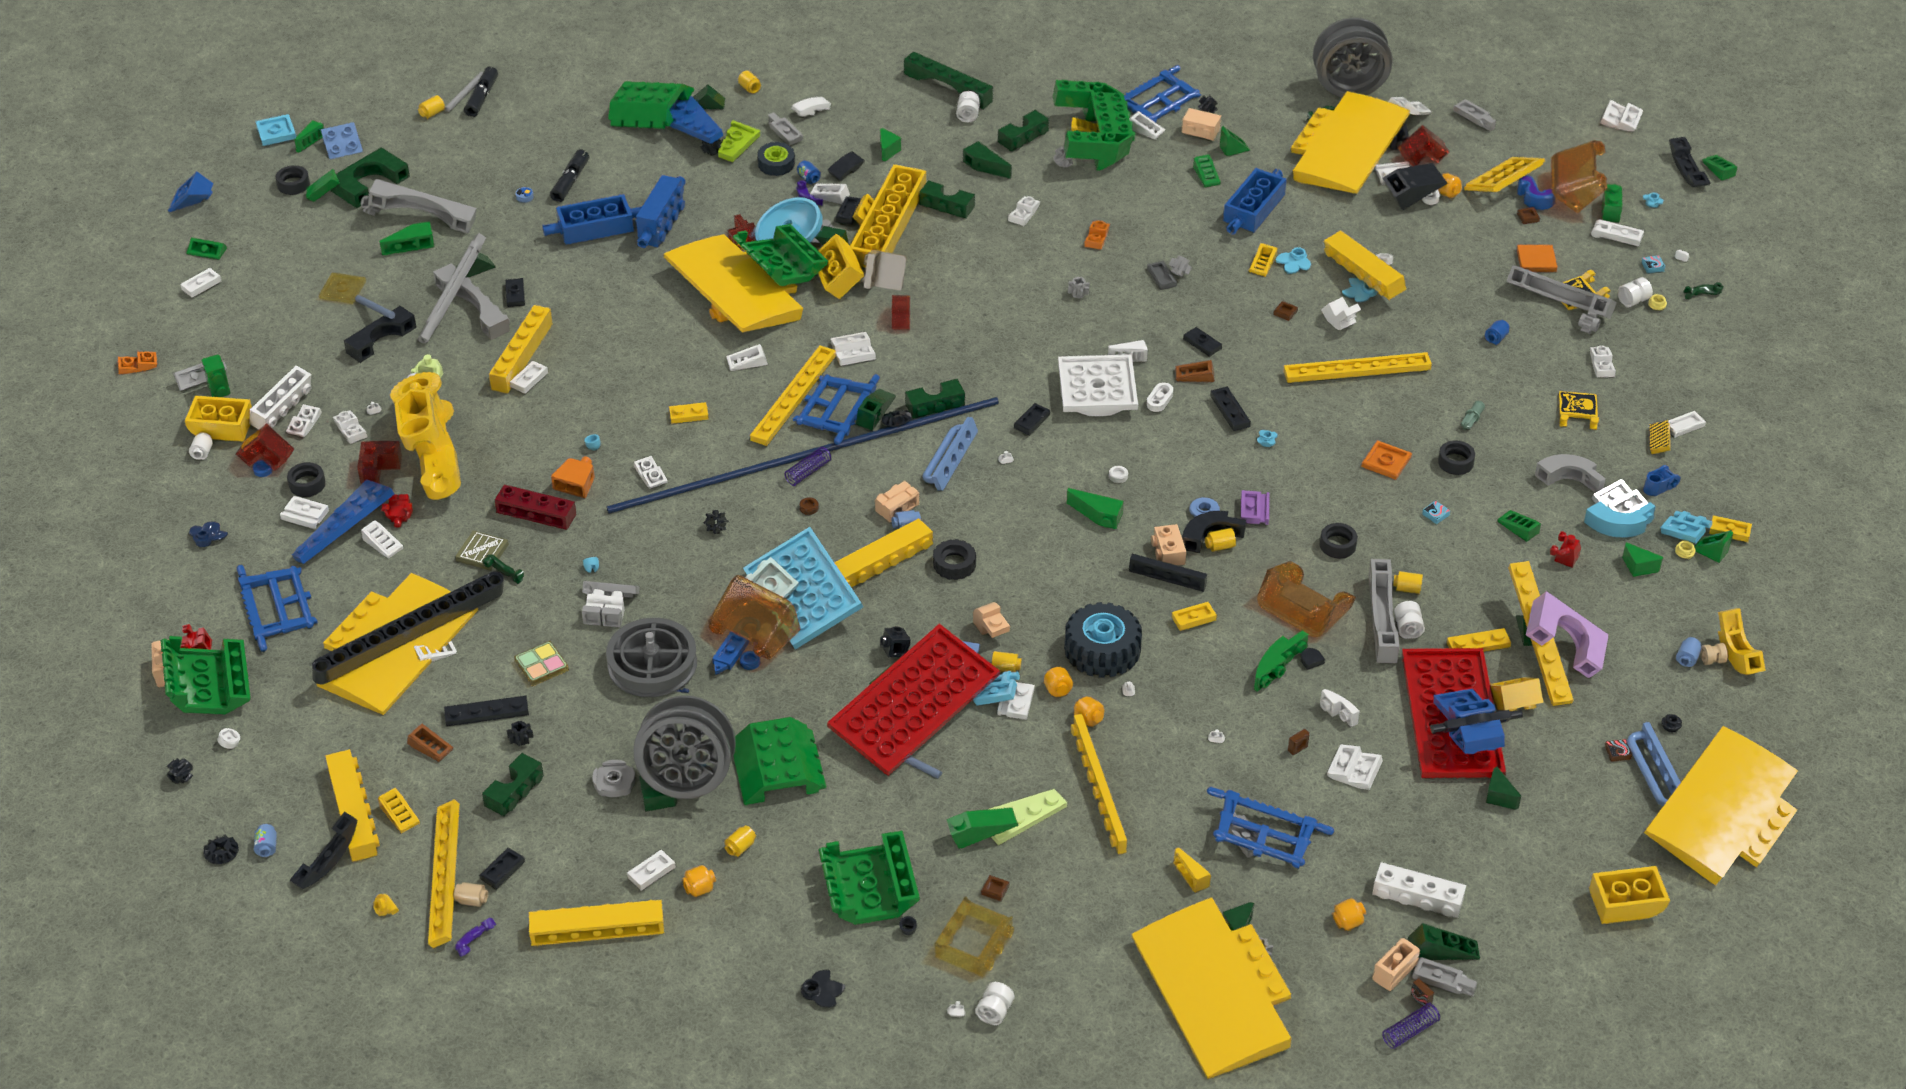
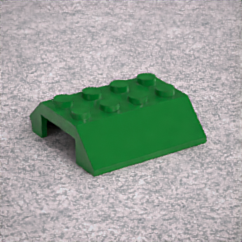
[608,81,694,129]
[733,224,828,286]
[161,636,251,714]
[733,717,826,805]
[818,830,920,925]

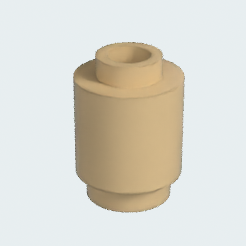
[454,882,488,907]

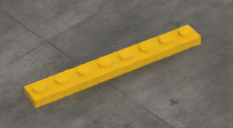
[750,345,836,446]
[1283,352,1432,383]
[1508,561,1574,706]
[1071,714,1127,854]
[428,799,460,948]

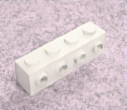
[249,365,312,433]
[1372,862,1466,918]

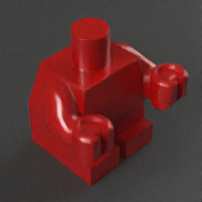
[381,494,413,528]
[1550,531,1581,568]
[180,624,212,650]

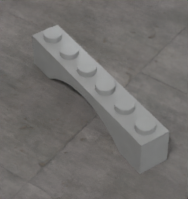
[368,179,477,233]
[433,263,510,340]
[1506,265,1617,319]
[1368,559,1400,663]

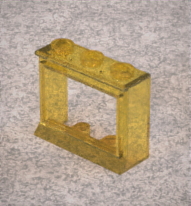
[935,896,1015,977]

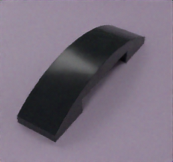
[1669,137,1711,187]
[289,811,358,889]

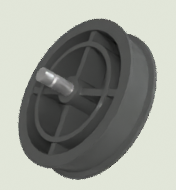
[606,618,697,697]

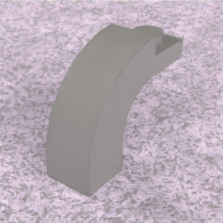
[1535,454,1606,493]

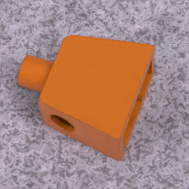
[551,456,595,498]

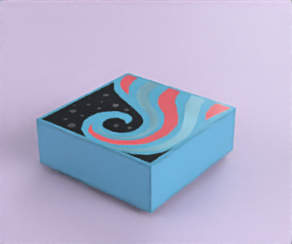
[1642,256,1665,273]
[1422,501,1450,524]

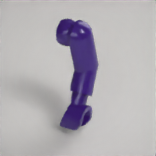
[796,181,823,206]
[455,918,496,957]

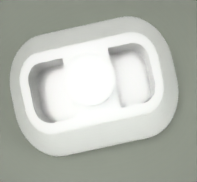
[1675,250,1689,262]
[366,402,382,415]
[998,451,1014,464]
[1122,682,1135,696]
[1208,729,1225,743]
[947,1001,965,1017]

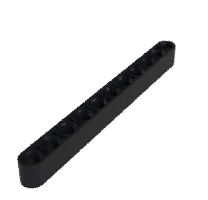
[312,572,504,684]

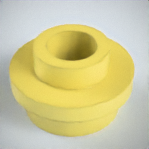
[1648,294,1667,310]
[1675,541,1695,559]

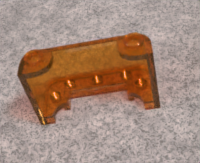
[1551,140,1607,213]
[1257,561,1356,637]
[708,575,801,660]

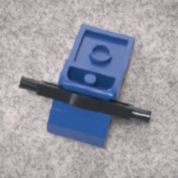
[1430,689,1523,754]

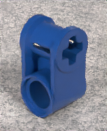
[1643,465,1681,496]

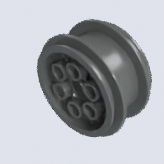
[1313,18,1393,97]
[633,696,736,799]

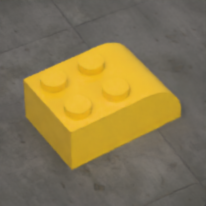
[818,234,864,299]
[185,396,252,441]
[1589,866,1670,924]

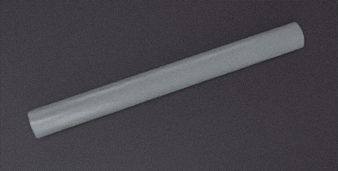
[445,71,483,112]

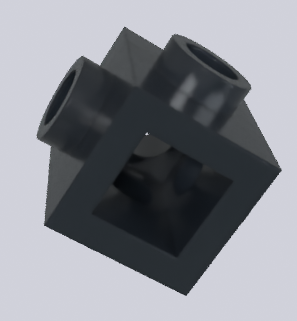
[880,626,911,657]

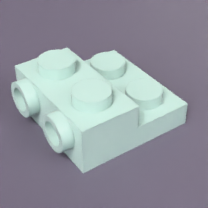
[742,557,799,612]

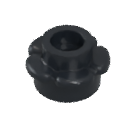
[1661,714,1682,732]

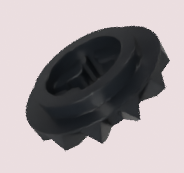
[881,410,912,427]
[203,834,239,864]

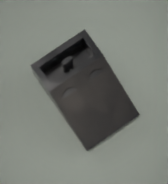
[1382,163,1448,211]

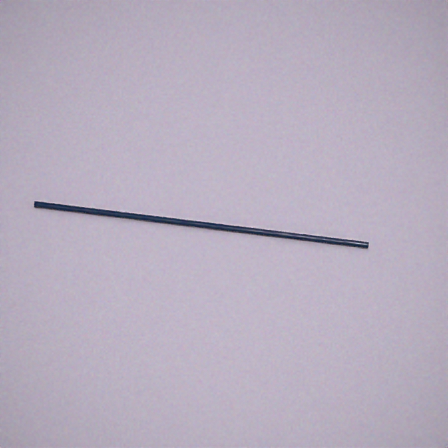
[606,397,999,514]

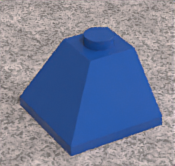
[168,171,214,212]

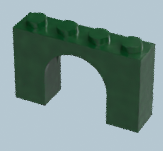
[330,147,410,208]

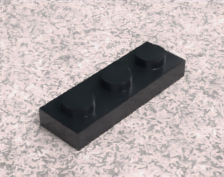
[1210,386,1251,431]

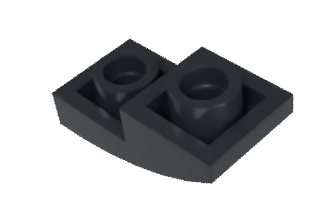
[827,151,865,182]

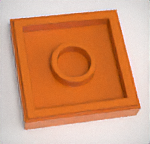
[1517,245,1558,272]
[1361,440,1412,480]

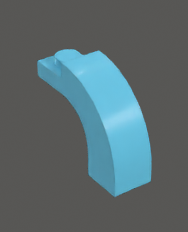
[1584,501,1656,537]

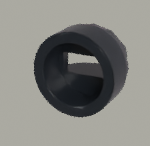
[899,916,917,935]

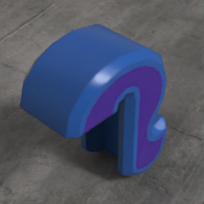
[1517,175,1557,210]

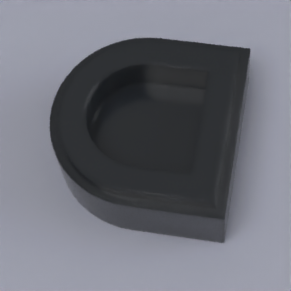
[1301,648,1325,670]

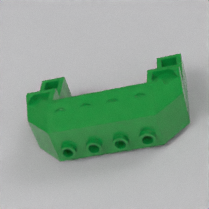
[1052,80,1135,171]

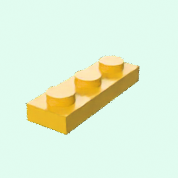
[1446,628,1511,652]

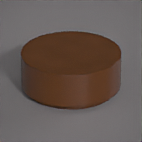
[799,497,819,515]

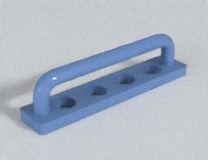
[922,417,978,491]
[1627,722,1681,806]

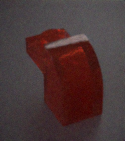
[728,214,755,250]
[892,295,910,330]

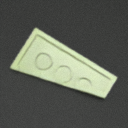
[990,789,1067,845]

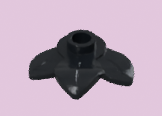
[801,970,846,1008]

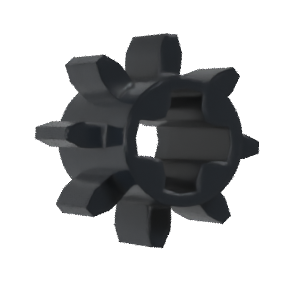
[1198,95,1218,114]
[700,138,722,156]
[703,510,729,534]
[507,721,534,747]
[166,758,193,784]

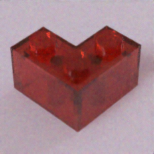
[1398,125,1450,166]
[236,423,294,471]
[357,441,402,484]

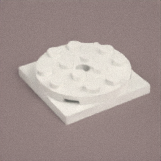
[1058,355,1138,416]

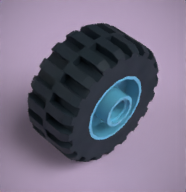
[1064,602,1142,678]

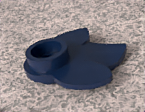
[189,521,228,547]

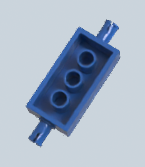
[1223,168,1287,234]
[636,175,686,248]
[542,194,642,245]

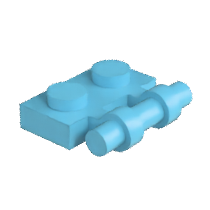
[1660,511,1712,544]
[973,671,1020,706]

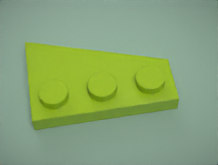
[718,120,761,162]

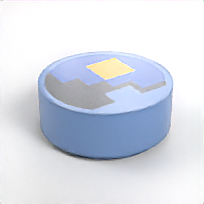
[516,187,534,203]

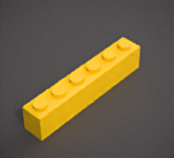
[1324,230,1406,300]
[489,305,552,393]
[834,518,933,588]
[325,749,380,862]
[529,900,664,946]

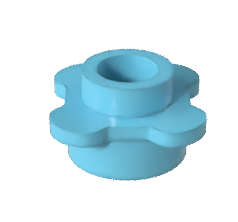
[1643,193,1663,208]
[1257,430,1277,447]

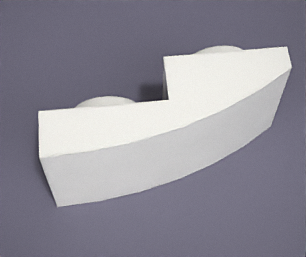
[792,97,831,117]
[1008,197,1040,226]
[1590,346,1616,377]
[286,404,322,437]
[333,410,367,444]
[634,456,667,489]
[1320,689,1360,727]

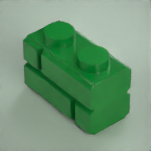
[1602,184,1622,223]
[201,355,231,397]

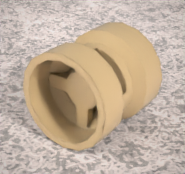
[1701,643,1728,665]

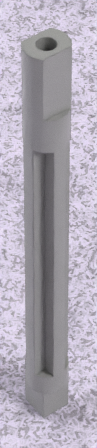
[418,233,486,343]

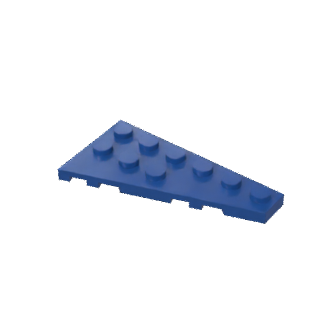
[292,480,395,564]

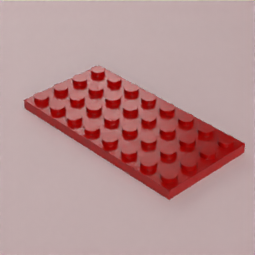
[827,623,1000,776]
[1401,648,1506,778]

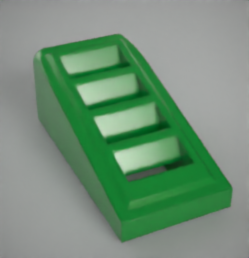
[294,120,324,153]
[1193,155,1221,188]
[1702,155,1738,181]
[1497,510,1541,542]

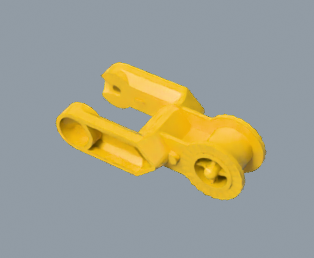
[390,372,461,500]

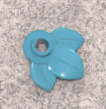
[1276,247,1311,274]
[1342,278,1378,302]

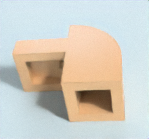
[973,602,1010,638]

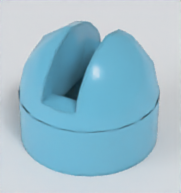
[585,434,601,451]
[583,557,599,573]

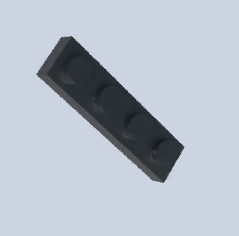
[1129,553,1207,592]
[444,695,529,727]

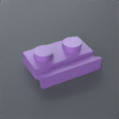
[1240,490,1269,525]

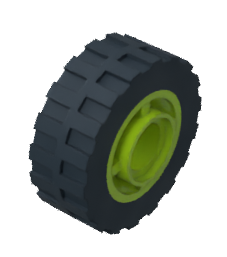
[757,142,795,176]

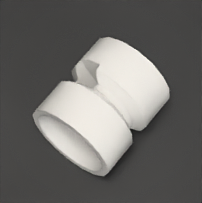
[957,91,980,122]
[1618,277,1653,307]
[1394,601,1425,639]
[975,982,1015,1025]

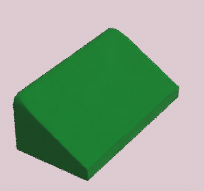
[306,169,340,202]
[186,237,227,260]

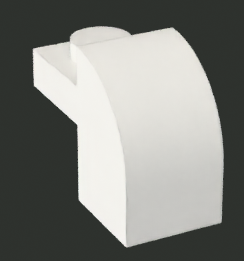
[1321,297,1361,330]

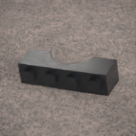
[344,305,416,363]

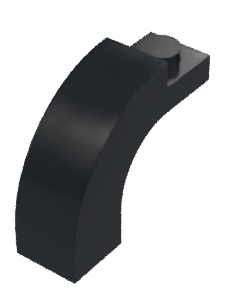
[1182,511,1246,553]

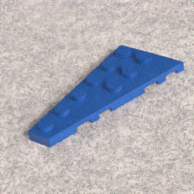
[670,96,724,144]

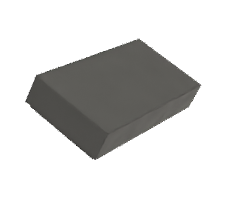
[1147,261,1177,290]

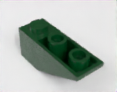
[963,141,1012,179]
[856,389,896,431]
[1407,923,1480,961]

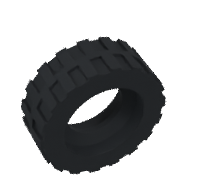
[933,539,976,580]

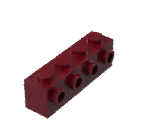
[494,484,577,530]

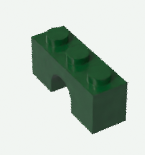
[998,110,1049,152]
[919,180,975,219]
[905,379,965,419]
[482,753,544,817]

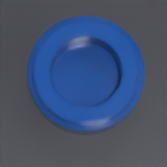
[253,460,273,477]
[740,651,760,670]

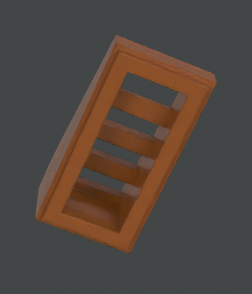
[1175,360,1215,382]
[407,724,454,762]

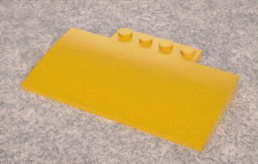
[1291,91,1410,194]
[663,234,803,332]
[316,573,478,715]
[1644,726,1798,885]
[1131,897,1291,1079]

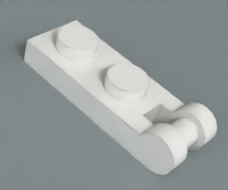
[1591,220,1644,246]

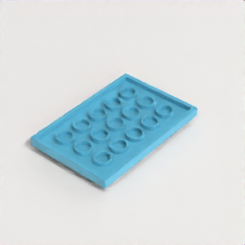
[743,527,863,650]

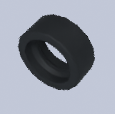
[276,165,310,195]
[1438,440,1476,475]
[287,462,326,497]
[1319,523,1358,559]

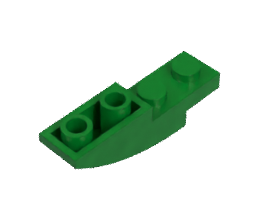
[1254,630,1309,692]

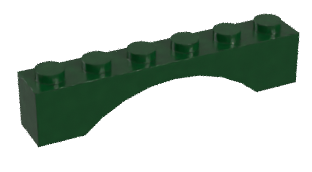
[904,51,993,110]

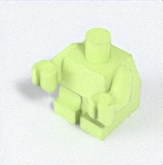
[411,355,443,378]

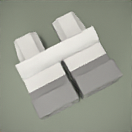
[582,589,624,628]

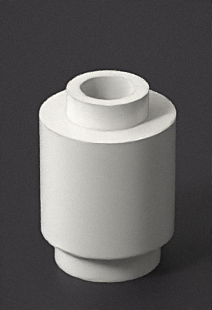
[189,433,213,460]

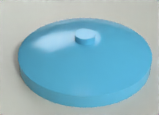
[755,198,823,242]

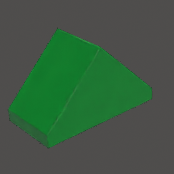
[1219,126,1250,156]
[880,128,901,162]
[1694,530,1733,563]
[1622,542,1663,577]

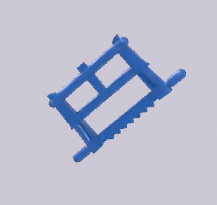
[1124,65,1201,123]
[793,374,880,445]
[237,565,318,652]
[1207,787,1334,869]

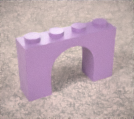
[1526,591,1608,678]

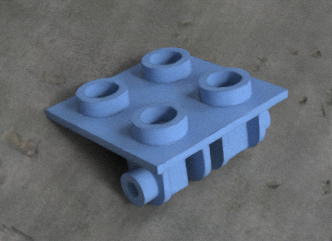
[321,122,363,159]

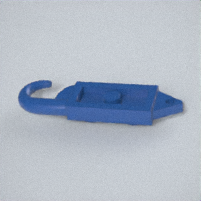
[712,617,761,675]

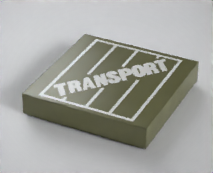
[455,530,509,571]

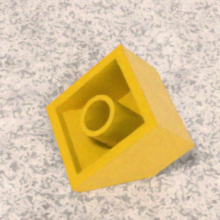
[1490,677,1543,711]

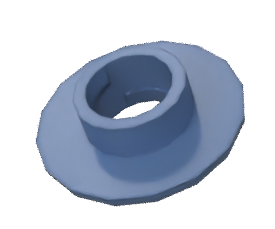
[1189,497,1220,517]

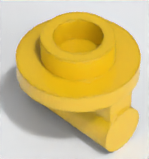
[373,894,399,916]

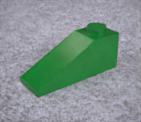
[379,221,435,256]
[1067,488,1124,529]
[946,807,1019,849]

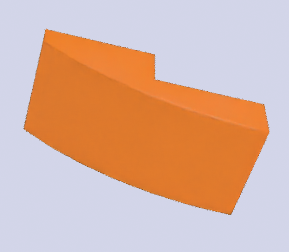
[1084,220,1110,250]
[118,351,157,374]

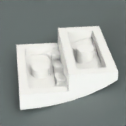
[1388,97,1431,115]
[1600,100,1643,131]
[831,332,876,366]
[1591,479,1648,513]
[1327,744,1383,790]

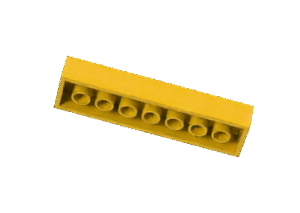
[850,164,926,268]

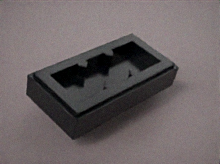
[835,196,861,225]
[505,278,525,307]
[1183,327,1222,357]
[1014,403,1050,435]
[479,847,525,890]

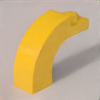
[1718,608,1766,675]

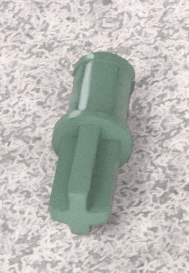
[1461,401,1485,430]

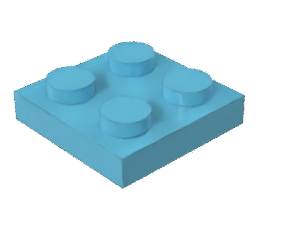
[255,114,296,146]

